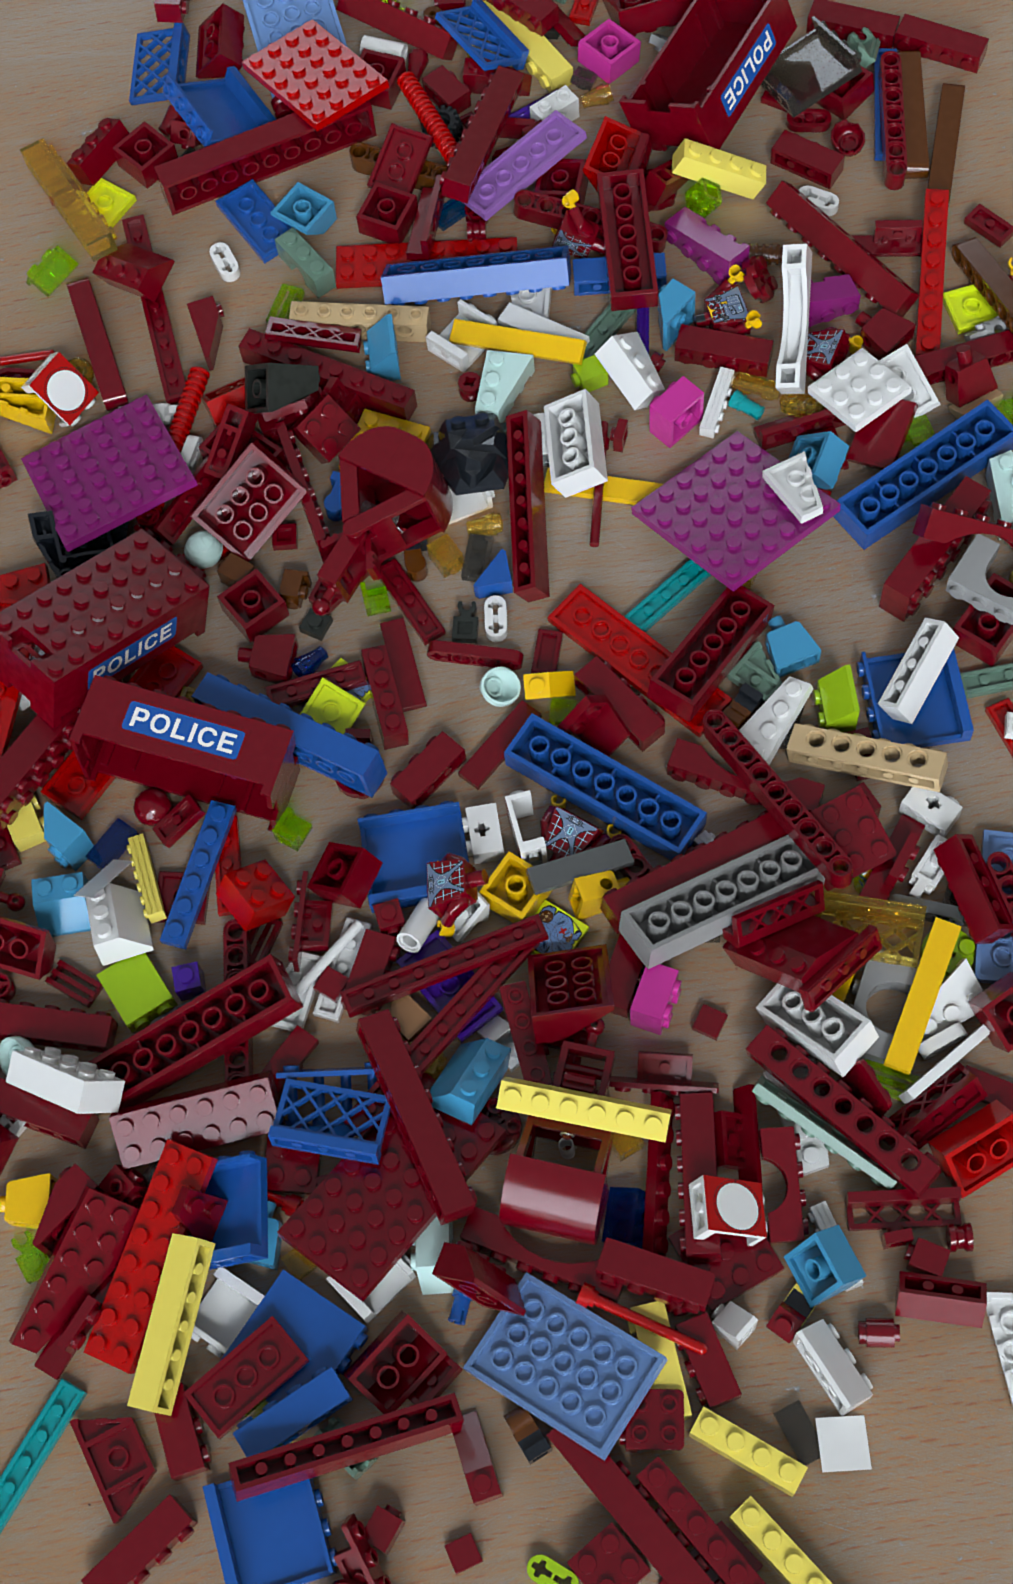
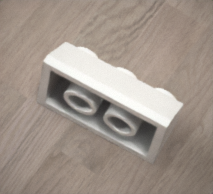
[86,883,154,966]
[793,1319,873,1416]

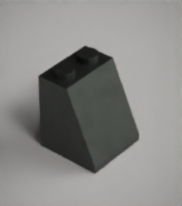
[245,363,320,414]

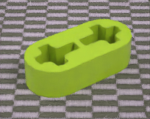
[527,1554,579,1584]

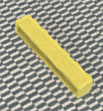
[127,833,167,924]

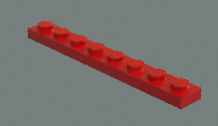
[915,189,949,356]

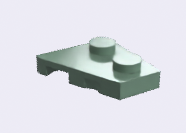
[728,640,782,704]

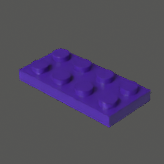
[396,929,503,1043]

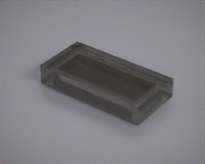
[773,1400,820,1466]

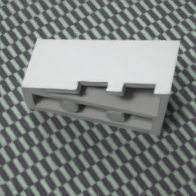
[595,332,665,410]

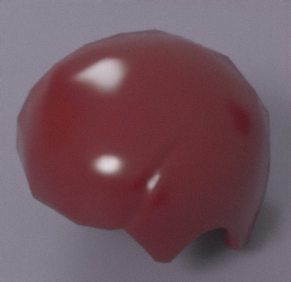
[831,119,865,157]
[133,788,172,827]

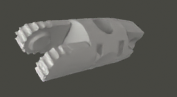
[964,316,1009,342]

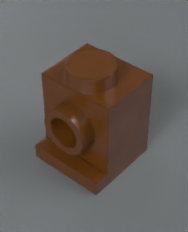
[279,569,312,610]

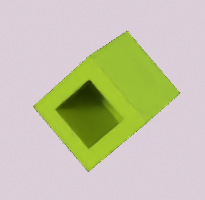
[571,355,609,392]

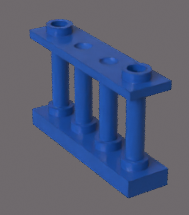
[276,1062,377,1136]

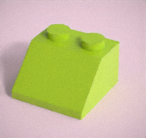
[813,665,860,732]

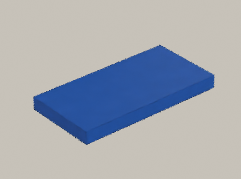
[215,179,292,264]

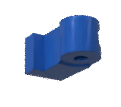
[324,471,342,521]

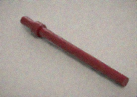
[589,421,610,547]

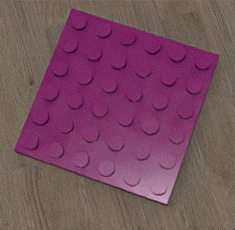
[21,394,198,552]
[631,431,841,591]

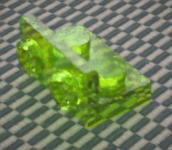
[26,245,78,297]

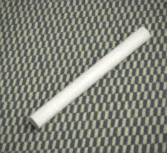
[295,920,363,997]

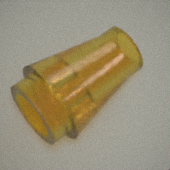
[580,83,614,109]
[466,512,503,536]

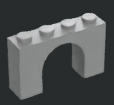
[945,534,1013,625]
[848,950,920,1073]

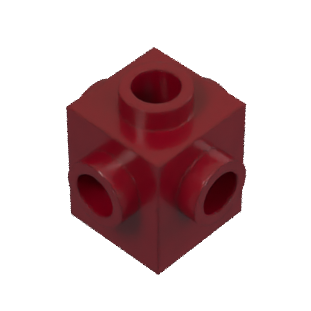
[170,118,202,150]
[99,1164,148,1206]

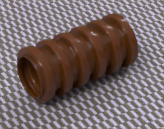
[748,243,783,265]

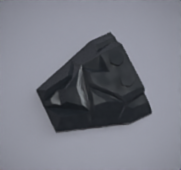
[425,413,509,496]
[28,510,129,578]

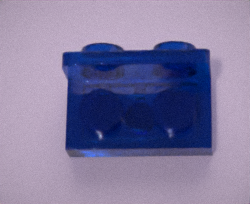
[602,1187,646,1249]

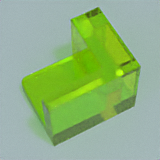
[905,414,935,447]
[360,582,391,617]
[272,806,313,852]

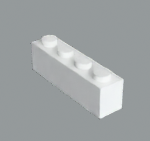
[878,618,959,724]

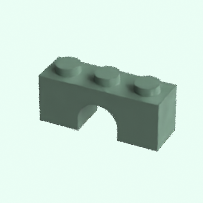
[274,227,336,298]

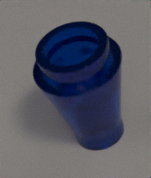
[291,646,328,677]

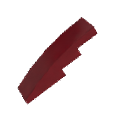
[262,1025,319,1099]

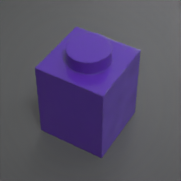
[171,962,206,1001]

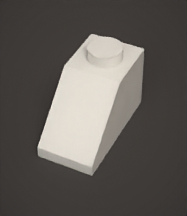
[711,1301,758,1350]

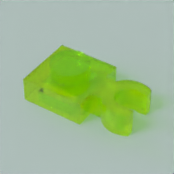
[11,1230,49,1284]

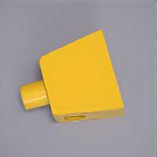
[568,870,629,921]
[0,1173,57,1229]

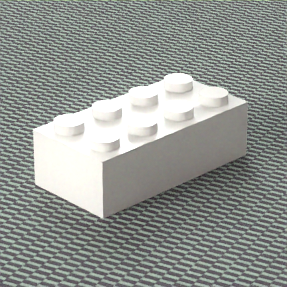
[544,389,608,498]
[756,983,879,1077]
[6,1047,125,1114]

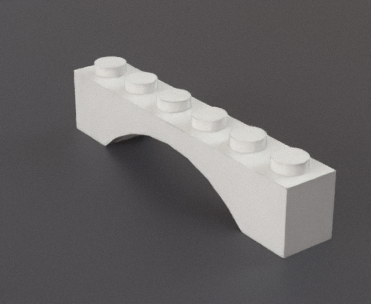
[775,244,812,394]

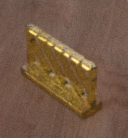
[815,890,927,968]

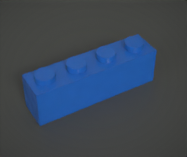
[572,252,667,296]
[233,1367,353,1457]

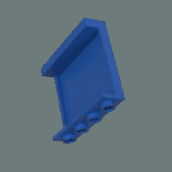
[163,66,276,147]
[856,648,974,748]
[357,801,469,913]
[188,1151,268,1270]
[219,1270,368,1403]
[203,1476,337,1584]

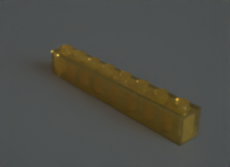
[20,138,118,262]

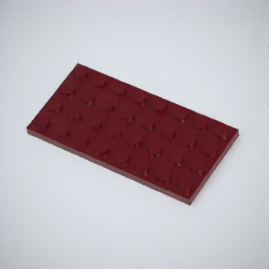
[277,1072,506,1302]

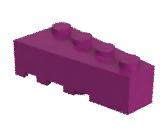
[665,207,750,285]

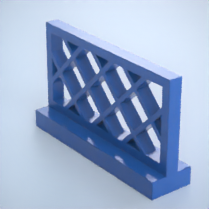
[435,0,529,71]
[129,23,190,105]
[268,1078,391,1165]

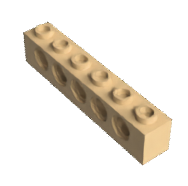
[289,301,431,342]
[786,723,948,792]

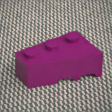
[783,274,861,329]

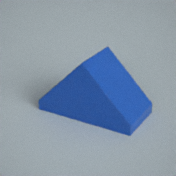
[474,549,513,599]

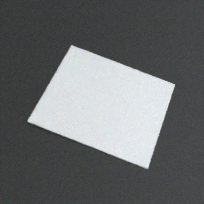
[815,1415,872,1472]

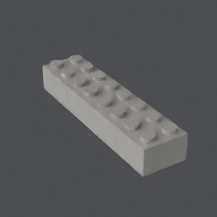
[618,835,825,969]

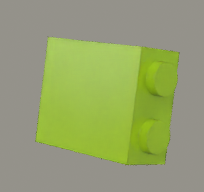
[96,953,178,1033]

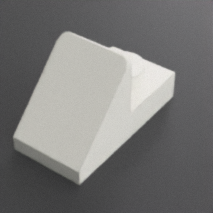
[452,892,490,942]
[477,1015,520,1072]

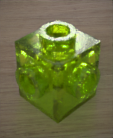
[685,177,722,218]

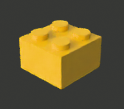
[479,851,553,923]

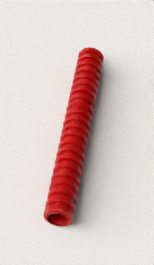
[397,71,457,164]
[156,366,210,514]

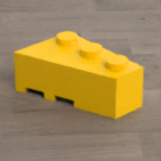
[0,377,56,434]

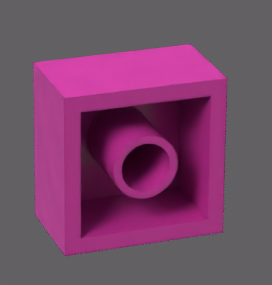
[577,19,641,84]
[649,376,704,448]
[630,964,682,1035]

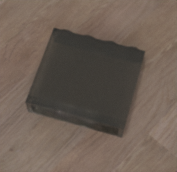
[761,16,862,118]

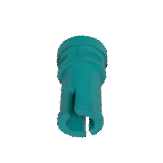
[728,389,765,421]

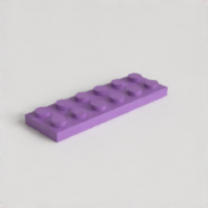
[462,110,587,221]

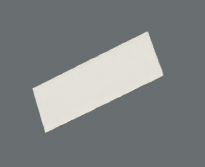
[73,859,133,898]

